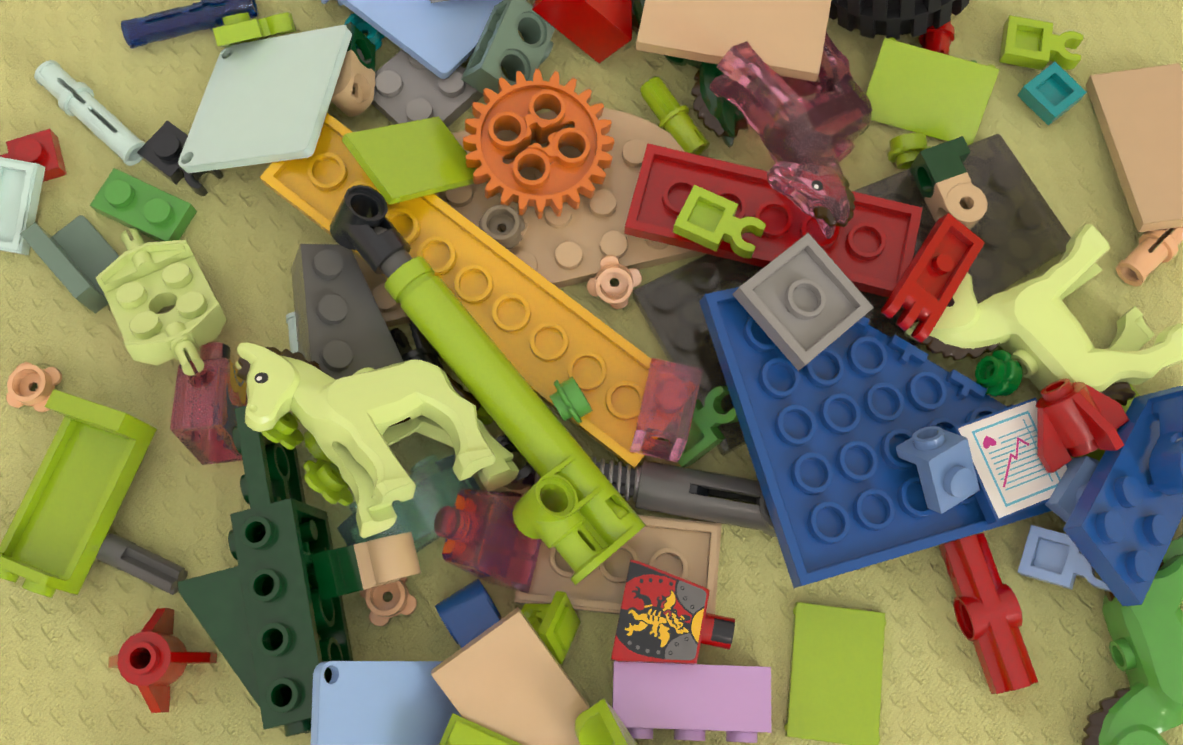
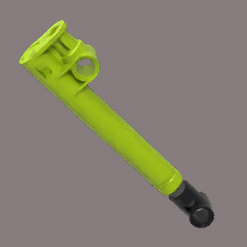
[330,185,646,585]

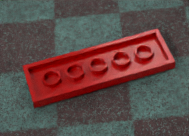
[624,143,923,297]

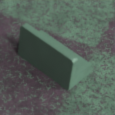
[20,215,119,314]

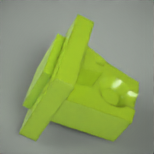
[521,591,581,664]

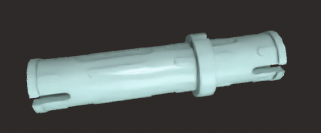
[34,60,145,166]

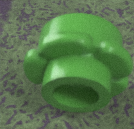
[550,376,593,423]

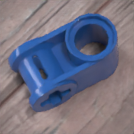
[435,578,501,648]

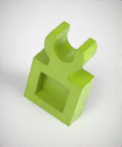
[212,12,296,48]
[999,15,1084,70]
[673,185,766,258]

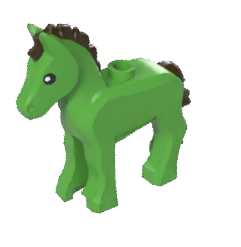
[1081,534,1183,745]

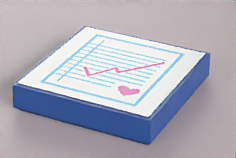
[948,397,1068,525]

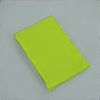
[863,37,1000,148]
[342,116,477,205]
[784,602,886,745]

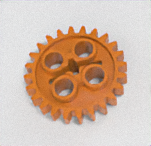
[463,69,614,219]

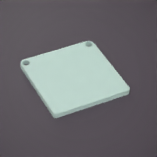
[178,25,352,173]

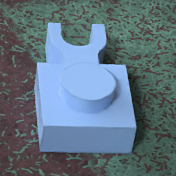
[1018,525,1111,592]

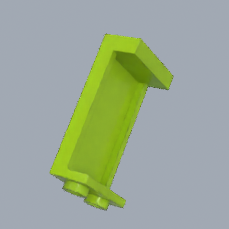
[0,389,157,598]

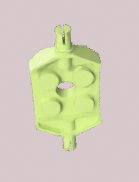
[96,228,227,376]

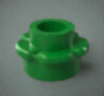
[975,350,1023,397]

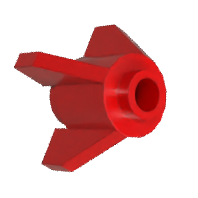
[1035,379,1129,473]
[108,608,217,713]

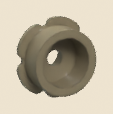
[479,205,525,249]

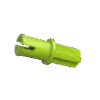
[640,76,710,155]

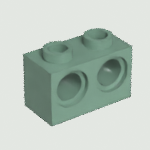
[461,0,555,94]

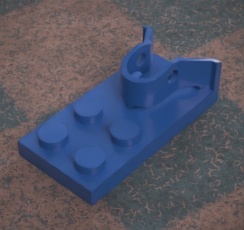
[1063,386,1183,606]

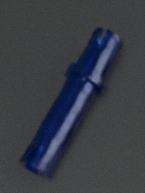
[121,0,259,49]

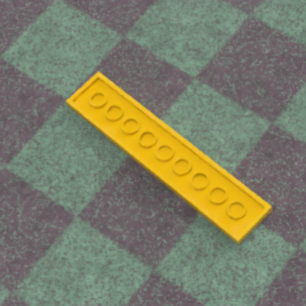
[259,113,693,469]

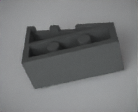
[291,244,404,380]

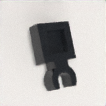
[137,120,224,196]

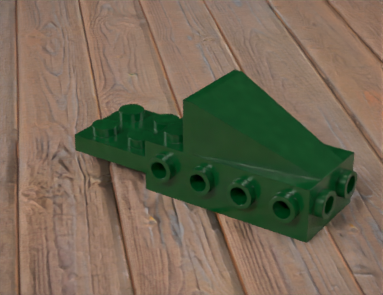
[177,405,353,737]

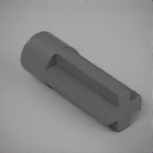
[96,533,188,595]

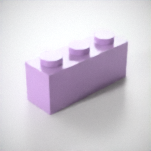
[612,661,771,743]

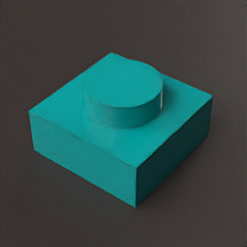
[1017,62,1087,126]

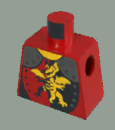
[610,560,735,664]

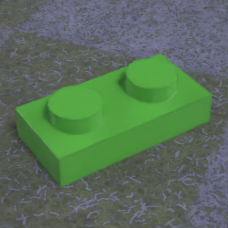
[90,168,197,242]

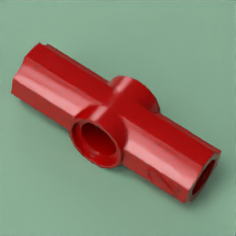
[939,532,1038,694]

